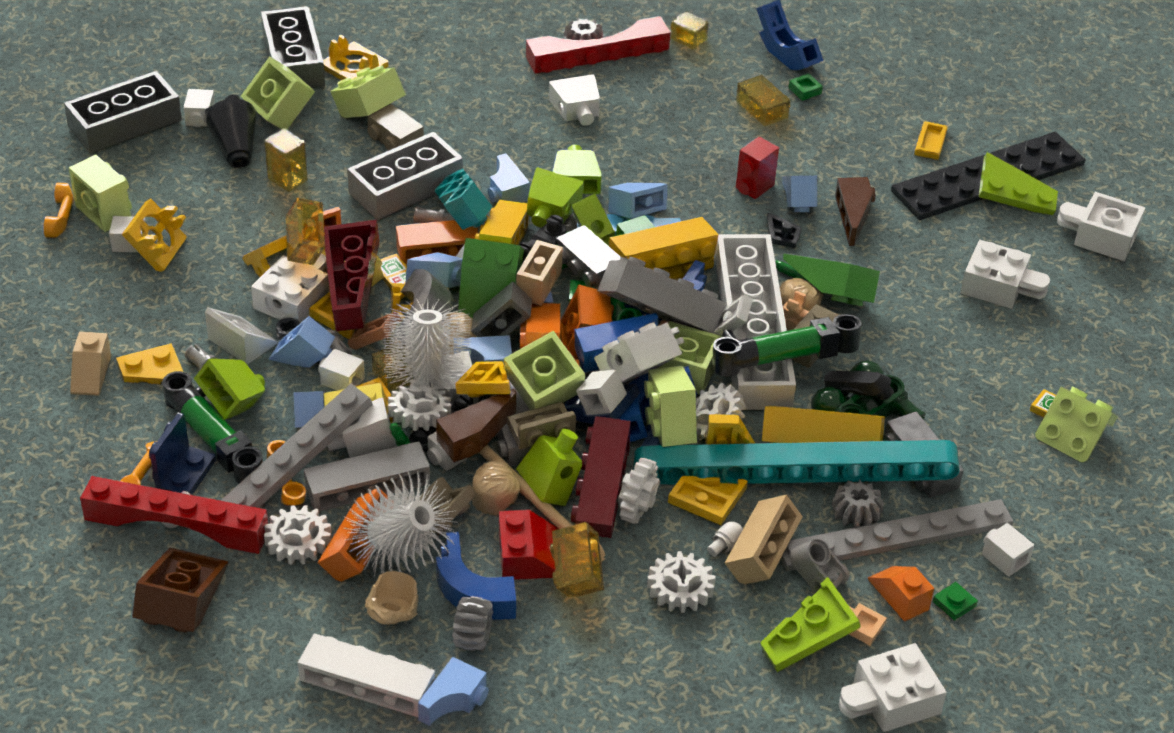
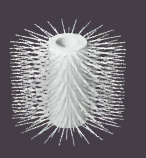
[384,298,472,395]
[343,471,458,576]

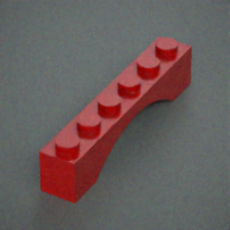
[526,16,671,74]
[80,476,268,554]

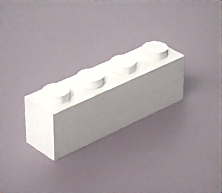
[298,633,435,717]

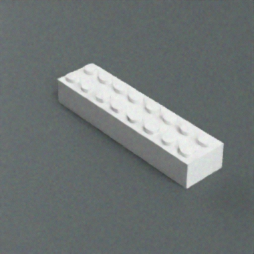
[715,234,796,410]

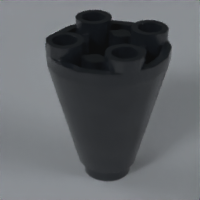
[205,95,256,168]

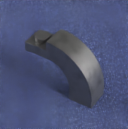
[394,269,451,346]

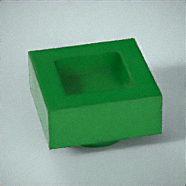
[788,73,823,101]
[932,581,978,621]

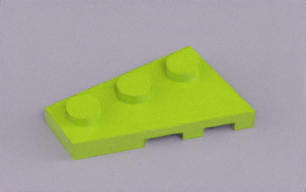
[979,152,1058,215]
[760,577,861,672]

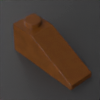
[835,177,875,246]
[436,388,517,463]

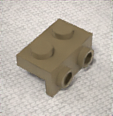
[507,402,576,449]
[418,477,477,535]

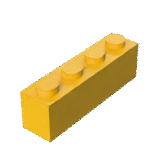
[475,200,529,245]
[609,217,719,270]
[762,405,885,443]

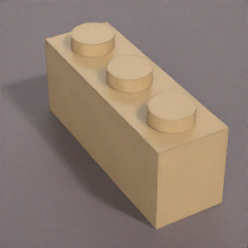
[725,495,803,584]

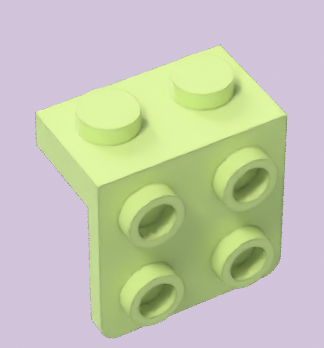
[1035,386,1118,462]

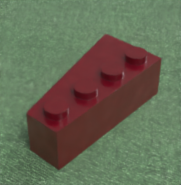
[322,220,380,332]
[571,416,631,538]

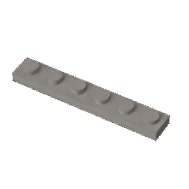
[221,383,373,508]

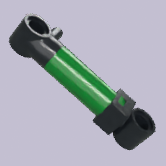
[712,314,862,377]
[162,371,263,483]

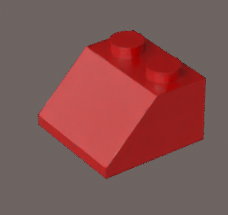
[499,510,564,580]

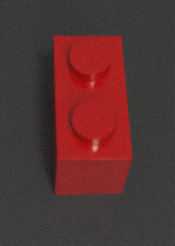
[736,136,779,199]

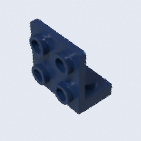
[149,413,216,495]

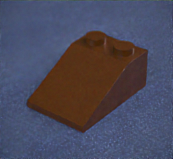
[132,547,229,632]

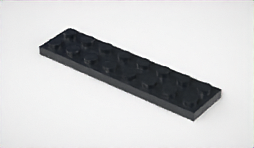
[891,131,1086,221]

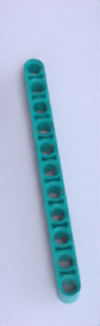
[633,440,960,485]

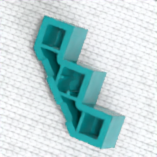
[434,169,493,230]

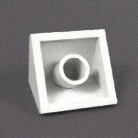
[205,307,278,365]

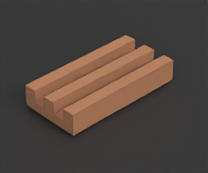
[347,312,401,350]

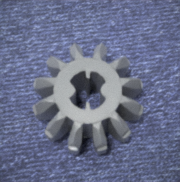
[564,18,604,40]
[832,480,884,528]
[452,596,493,651]

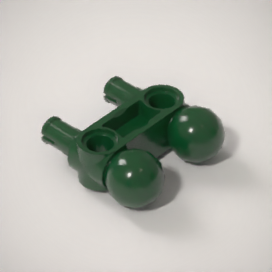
[811,360,926,441]

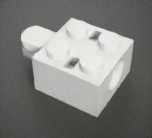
[1057,192,1145,261]
[960,240,1050,309]
[251,252,330,323]
[594,322,684,383]
[839,643,947,732]

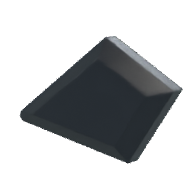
[767,213,802,248]

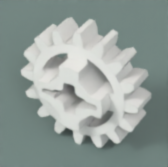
[387,383,451,431]
[696,383,746,440]
[618,458,660,524]
[264,505,332,565]
[647,551,715,613]

